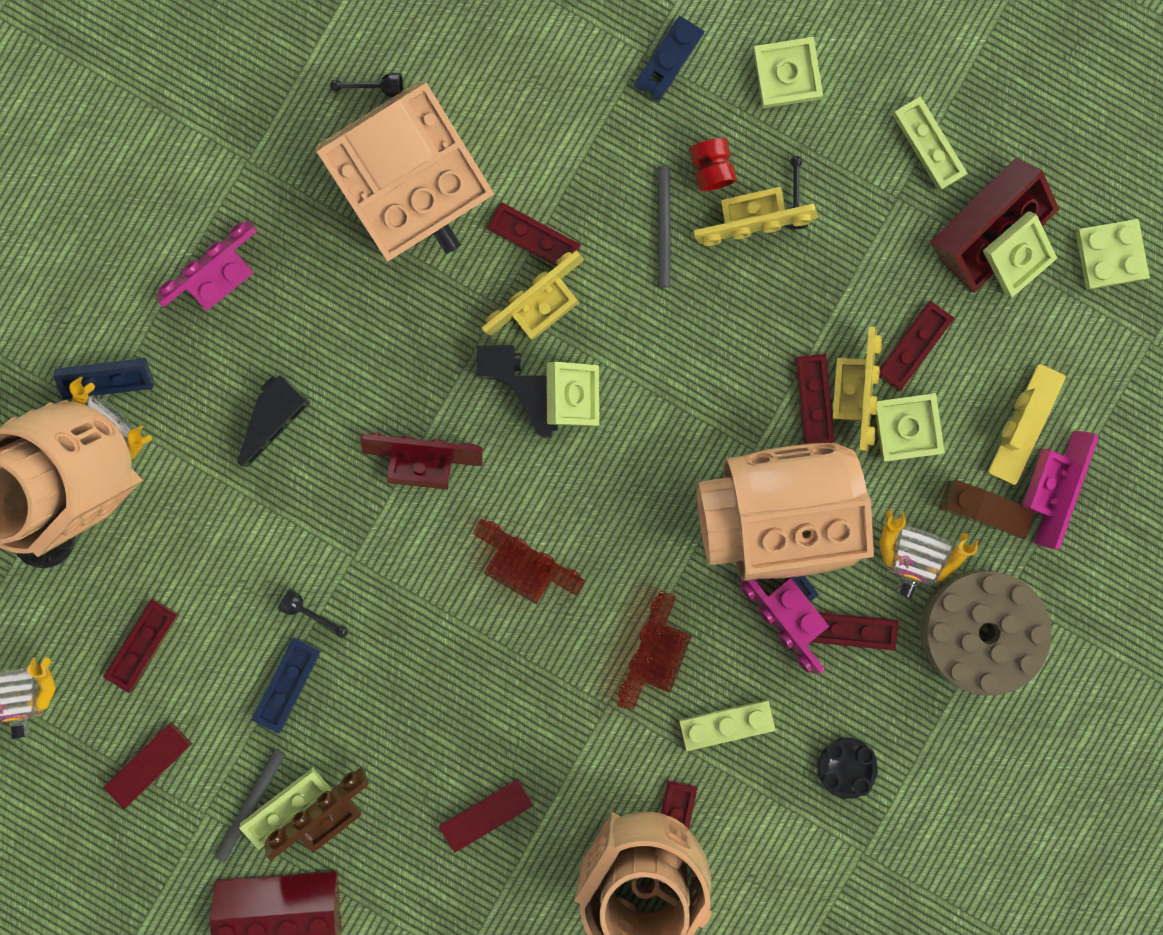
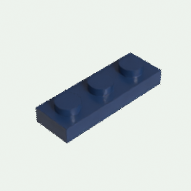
[53,358,154,400]
[252,637,322,734]

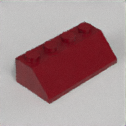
[930,157,1060,293]
[210,870,342,935]

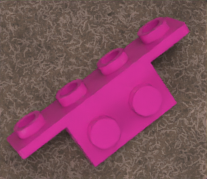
[157,220,257,311]
[1022,430,1099,550]
[738,577,829,674]

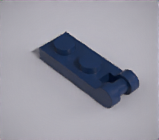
[634,15,705,102]

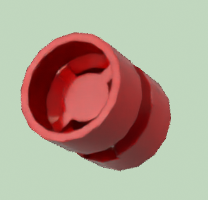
[689,138,737,192]

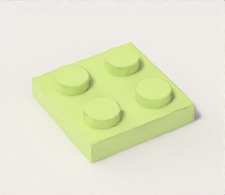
[753,37,823,108]
[983,211,1057,297]
[1075,219,1150,290]
[547,362,600,426]
[875,393,945,462]

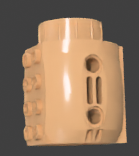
[0,399,143,557]
[696,443,874,581]
[574,812,712,935]

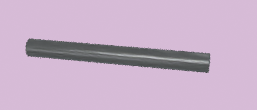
[658,166,670,288]
[215,749,286,862]

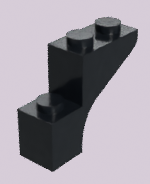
[477,345,558,438]

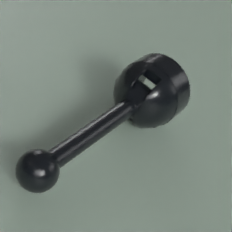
[330,73,403,97]
[784,156,808,230]
[277,588,348,638]

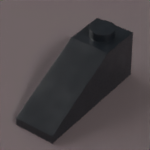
[237,375,311,467]

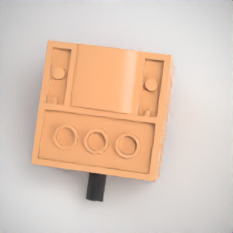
[316,81,494,262]

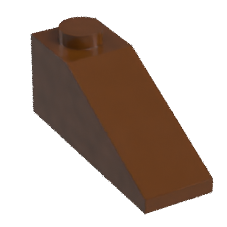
[939,480,1035,539]

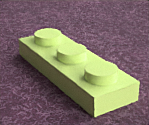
[892,96,968,191]
[679,700,776,751]
[239,768,332,850]

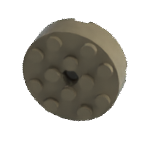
[920,570,1051,696]

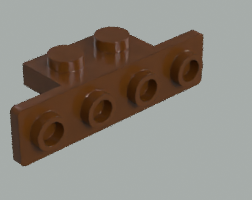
[265,767,369,861]

